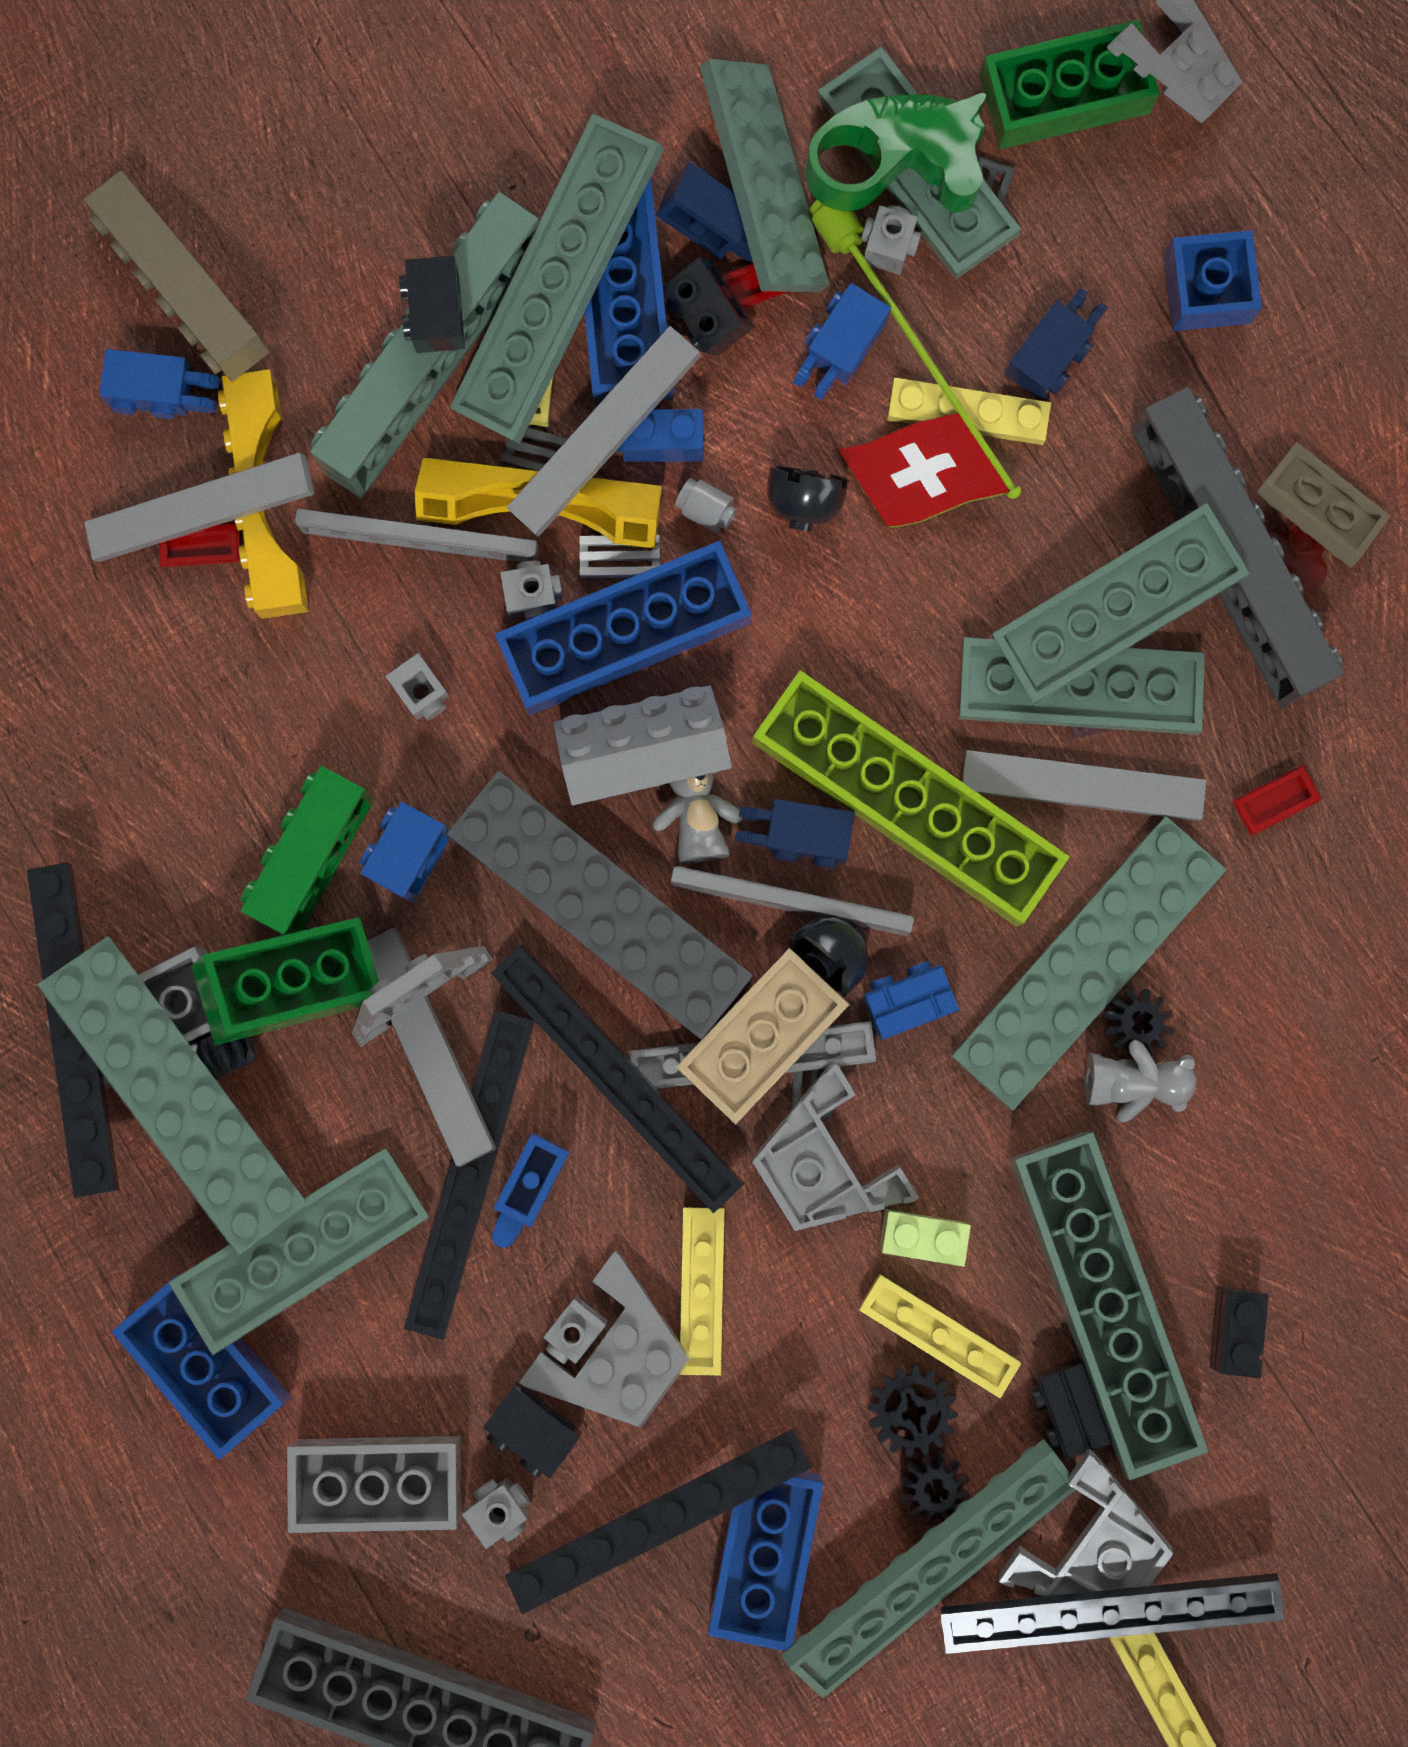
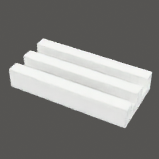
[580,535,660,578]

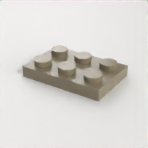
[1256,442,1391,568]

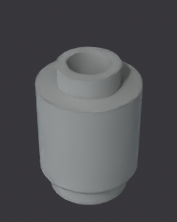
[675,478,737,533]

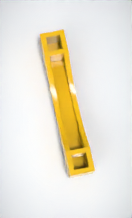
[218,369,309,619]
[415,458,662,549]

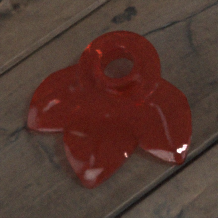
[1268,526,1327,593]

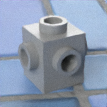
[861,206,921,275]
[500,561,563,621]
[462,1478,531,1549]

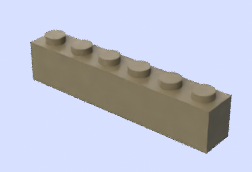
[84,171,269,382]

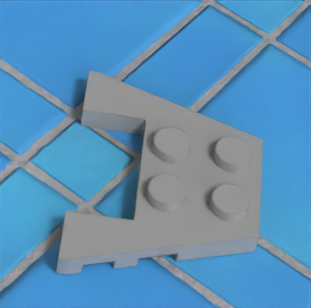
[1107,0,1242,123]
[352,946,493,1047]
[751,1062,919,1231]
[519,1251,691,1427]
[999,1449,1173,1596]

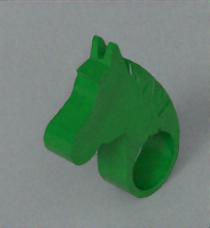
[805,93,986,213]

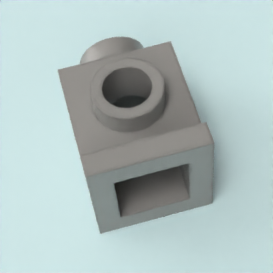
[385,653,450,721]
[543,1295,608,1364]

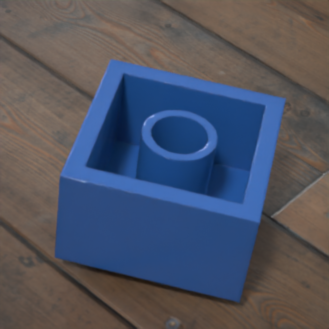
[1163,230,1262,331]
[360,801,451,904]

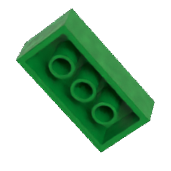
[979,19,1159,150]
[240,766,376,935]
[191,917,379,1046]

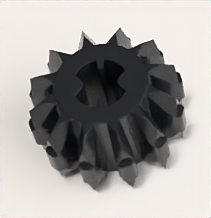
[1103,989,1174,1057]
[191,1036,257,1080]
[899,1451,970,1524]

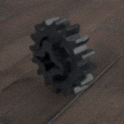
[867,1364,958,1457]

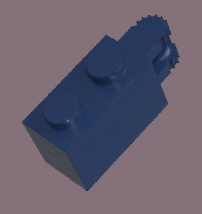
[655,162,753,263]
[1004,288,1108,401]
[735,799,855,869]

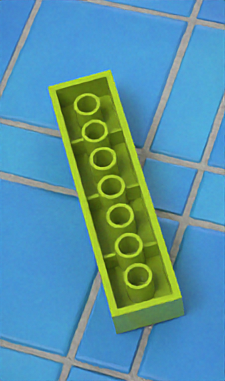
[752,670,1070,927]

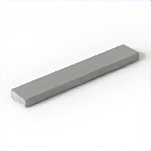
[507,326,701,537]
[84,453,314,562]
[295,509,539,563]
[961,750,1206,821]
[671,866,914,936]
[367,928,497,1167]
[628,1021,876,1089]

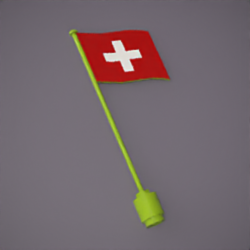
[810,200,1021,528]

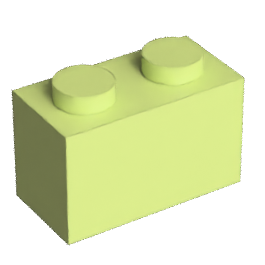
[879,1209,971,1267]

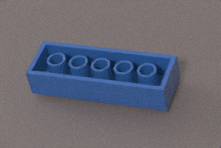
[569,160,674,407]
[495,541,752,716]

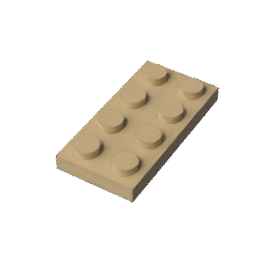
[676,948,849,1125]

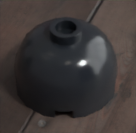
[767,466,849,531]
[788,916,869,998]

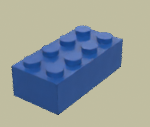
[111,1273,292,1460]
[708,1471,823,1651]

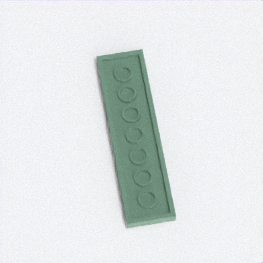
[450,113,665,444]
[951,816,1227,1111]
[37,936,308,1256]
[781,1439,1076,1698]

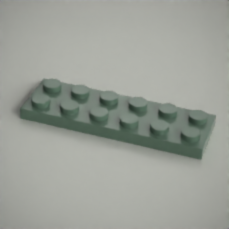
[817,47,1021,280]
[700,59,830,292]
[993,503,1250,704]
[958,637,1205,735]
[168,1148,429,1356]

